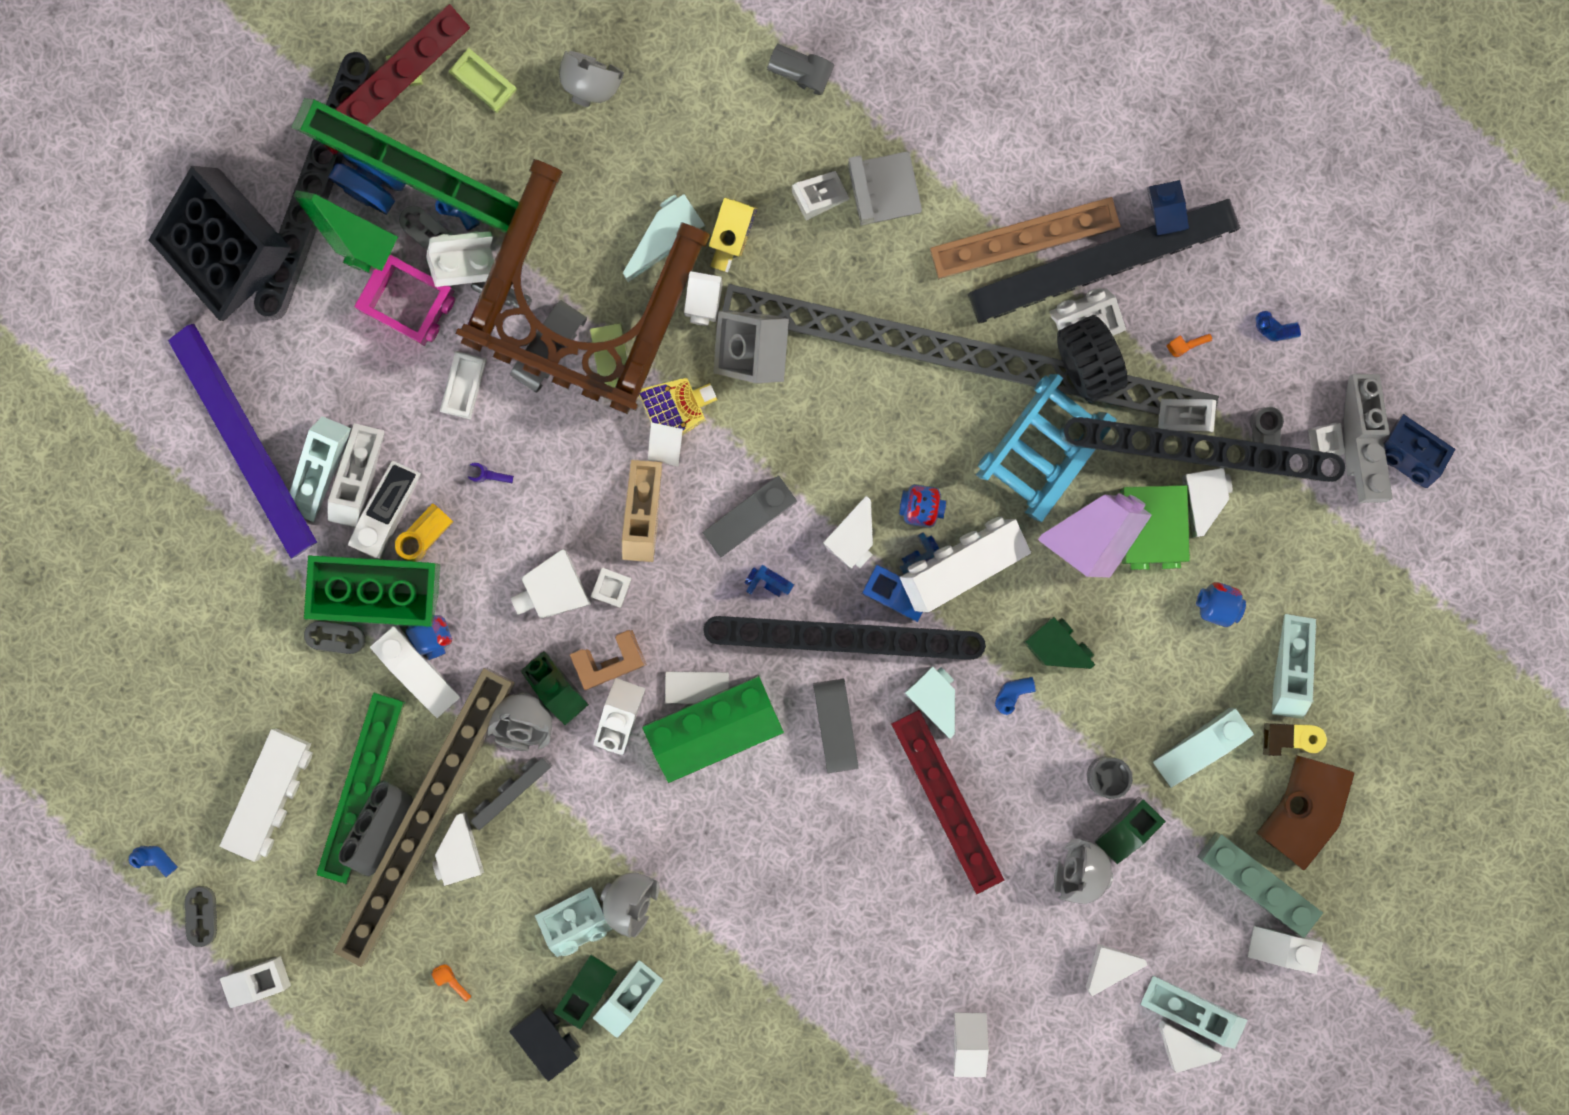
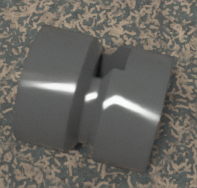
[1087,756,1133,799]

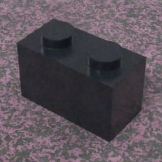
[509,1004,581,1082]

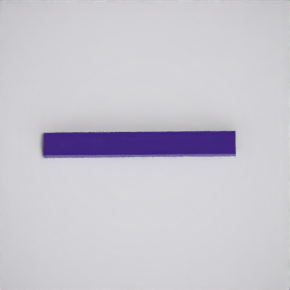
[168,324,318,559]

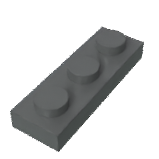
[471,756,553,830]

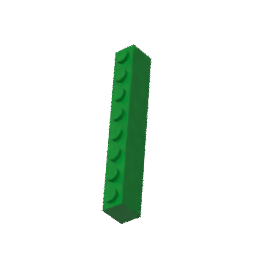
[291,98,519,234]

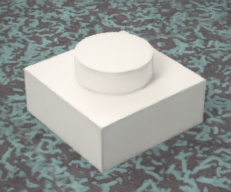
[1308,423,1345,455]
[591,568,632,608]

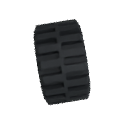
[1057,315,1128,403]

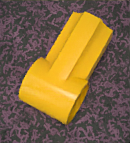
[395,503,453,562]

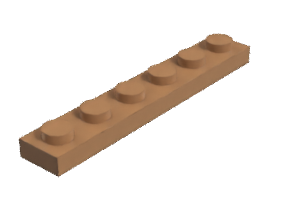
[930,197,1121,280]

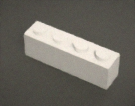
[899,517,1031,612]
[219,728,313,862]

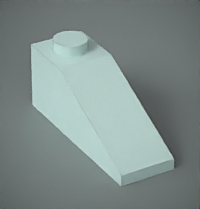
[623,194,706,282]
[290,416,351,522]
[1272,614,1316,719]
[1153,708,1254,788]
[1140,976,1248,1049]

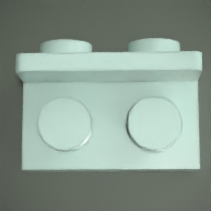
[535,887,612,957]

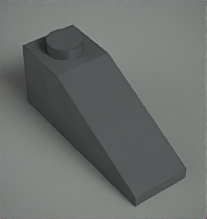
[702,475,797,558]

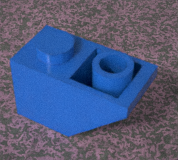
[861,565,923,622]

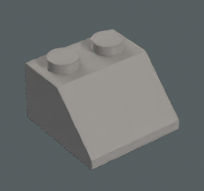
[714,311,789,383]

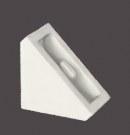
[792,171,849,221]
[1158,399,1216,435]
[1086,944,1147,996]
[954,1013,989,1077]
[1159,1020,1222,1073]

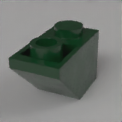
[1023,617,1095,669]
[521,651,589,725]
[1094,797,1166,864]
[553,954,618,1030]

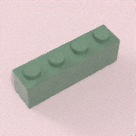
[1197,832,1323,938]

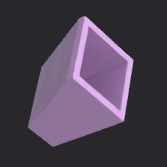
[1038,493,1152,578]

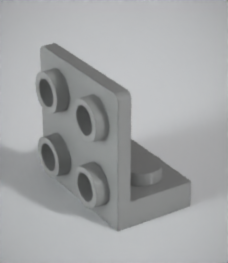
[848,152,922,226]

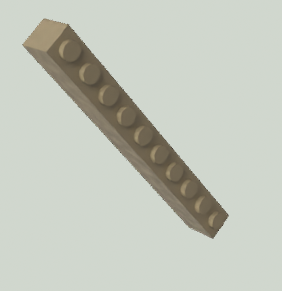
[333,668,515,967]

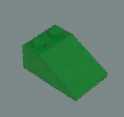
[294,190,398,273]

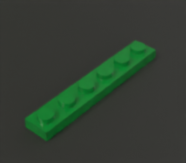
[316,692,405,884]

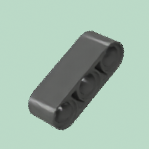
[510,300,587,393]
[813,678,859,774]
[339,781,413,877]

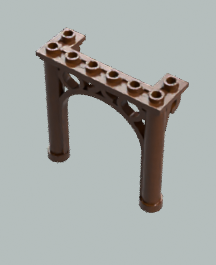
[455,159,710,414]

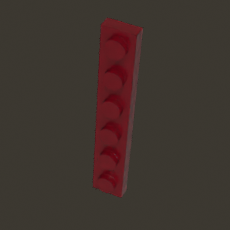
[324,4,470,154]
[891,710,1005,895]

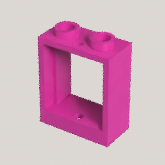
[354,255,456,346]

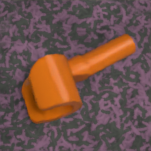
[1166,334,1212,357]
[432,964,471,1001]

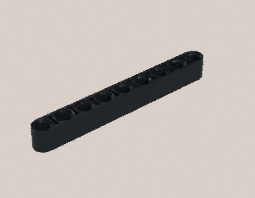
[254,52,374,320]
[968,199,1241,324]
[1060,417,1345,482]
[703,616,986,660]

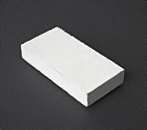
[440,351,487,420]
[665,672,729,704]

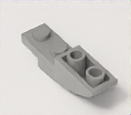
[1344,374,1393,503]

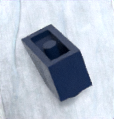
[1147,180,1189,235]

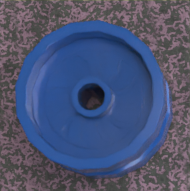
[327,154,406,215]

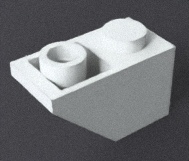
[593,678,646,755]
[220,956,291,1008]

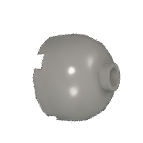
[559,51,624,107]
[487,692,552,751]
[1054,838,1113,904]
[601,872,660,938]

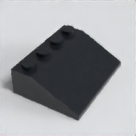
[148,166,291,321]

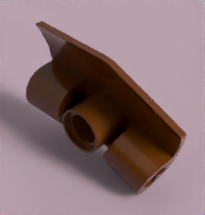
[1256,755,1354,870]

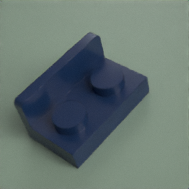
[1384,414,1456,488]

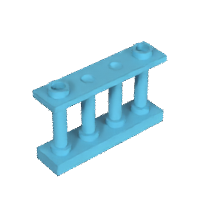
[976,374,1117,522]

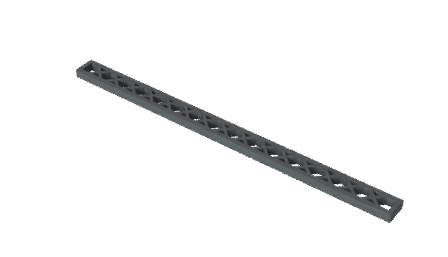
[722,284,1219,415]

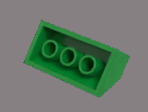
[304,555,440,627]
[642,675,784,783]

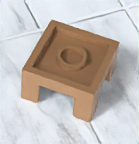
[570,630,647,690]

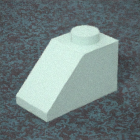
[904,666,955,739]
[593,960,663,1038]

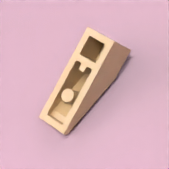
[622,460,662,562]

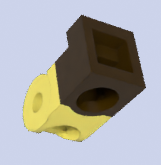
[1263,723,1327,756]

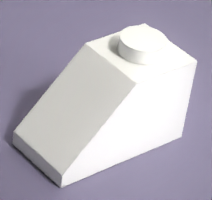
[684,271,723,326]
[1182,468,1233,538]
[823,496,873,569]
[433,812,484,886]
[1248,926,1323,974]

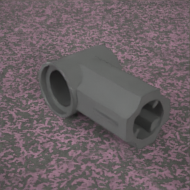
[767,43,835,95]
[1250,407,1284,467]

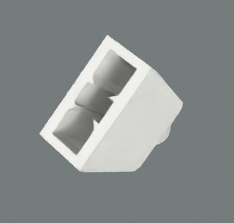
[511,549,591,618]

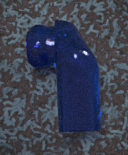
[1255,311,1301,342]

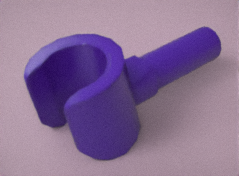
[468,463,514,483]

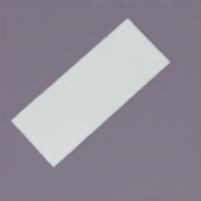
[648,422,683,466]

